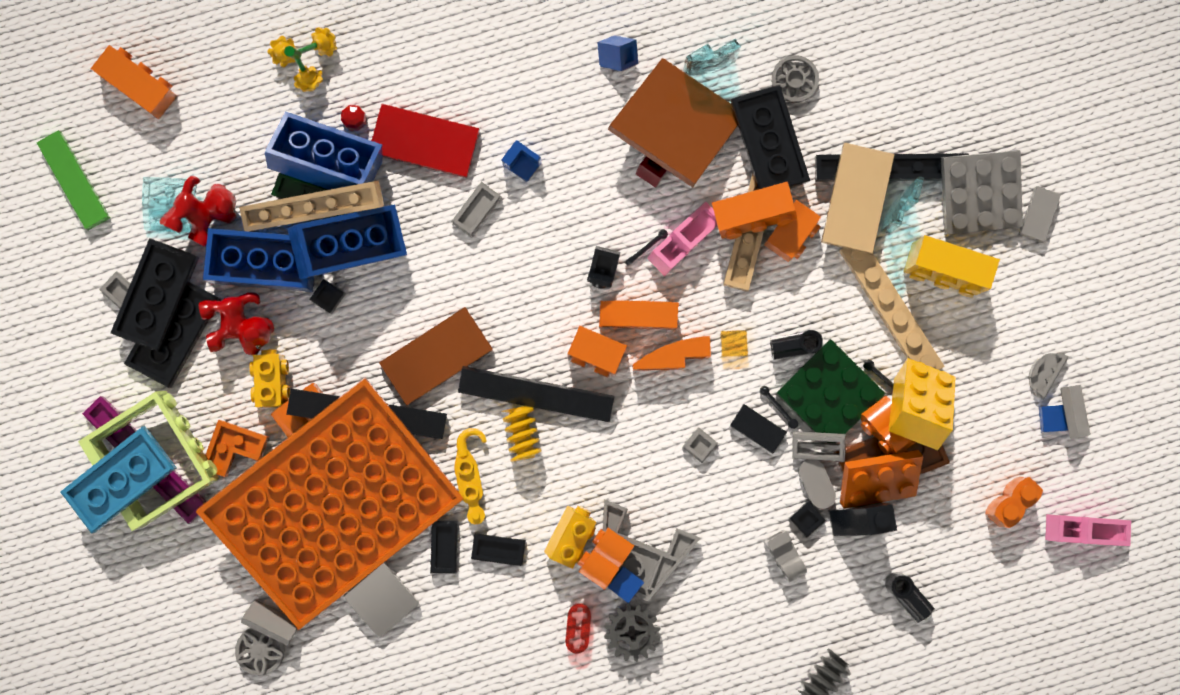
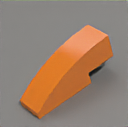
[599,301,679,330]
[632,336,711,371]

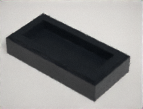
[729,404,787,454]
[430,520,458,574]
[471,533,526,566]

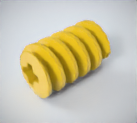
[501,406,542,462]

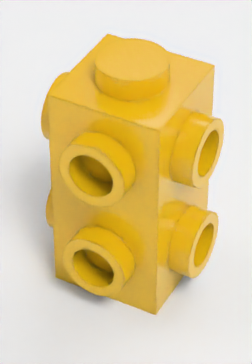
[249,349,290,408]
[544,505,596,569]

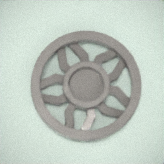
[771,55,819,103]
[235,628,285,676]

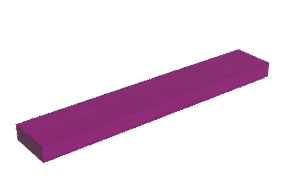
[82,396,206,524]

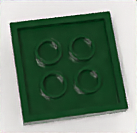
[775,339,886,443]

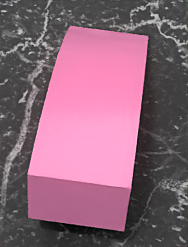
[647,202,718,276]
[1045,514,1131,546]

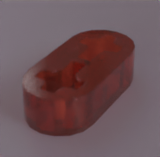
[565,602,591,654]

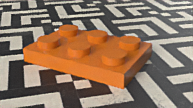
[840,450,923,509]

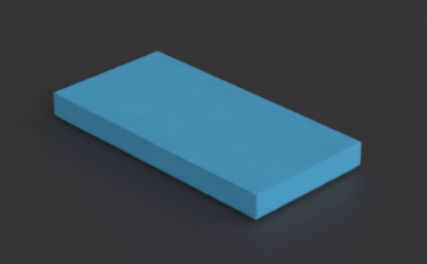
[60,426,177,534]

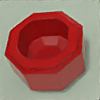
[341,105,367,131]

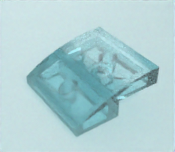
[683,38,741,76]
[880,176,924,234]
[142,177,197,233]

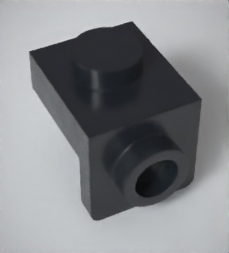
[587,246,621,289]

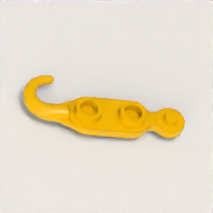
[454,428,487,525]

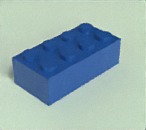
[264,111,383,190]
[287,204,407,279]
[203,228,315,292]

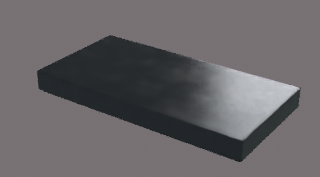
[730,85,810,190]
[110,238,199,352]
[124,282,221,388]

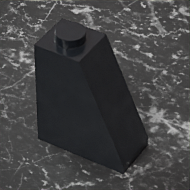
[828,502,898,536]

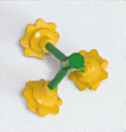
[267,27,337,92]

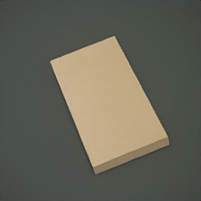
[821,142,894,254]

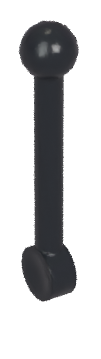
[624,229,668,266]
[863,359,894,389]
[760,386,799,429]

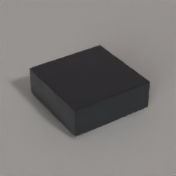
[309,279,346,315]
[789,501,826,538]

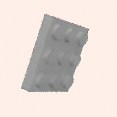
[941,150,1023,235]

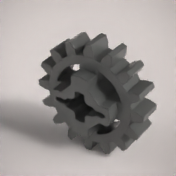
[604,603,661,662]

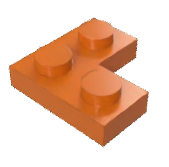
[205,420,269,477]

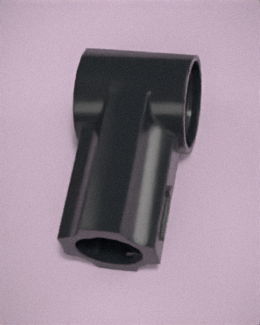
[770,330,823,360]
[885,572,935,623]

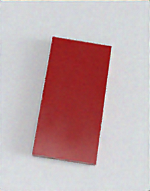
[371,104,480,178]

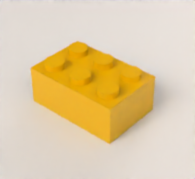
[903,235,1000,297]
[889,358,956,450]

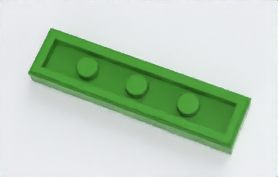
[36,130,111,231]

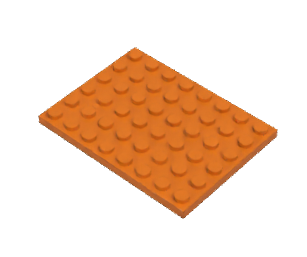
[196,377,464,630]

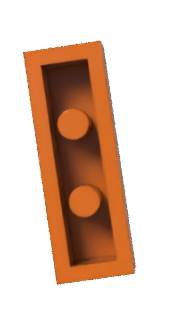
[90,45,177,120]
[712,181,797,240]

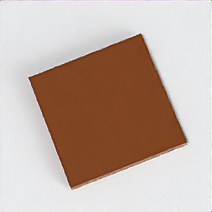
[608,57,738,188]

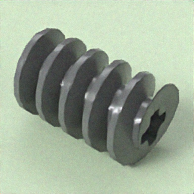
[796,648,851,695]

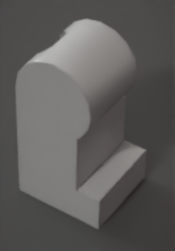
[763,529,808,583]

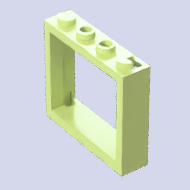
[78,391,219,531]

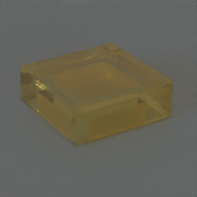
[720,330,748,357]

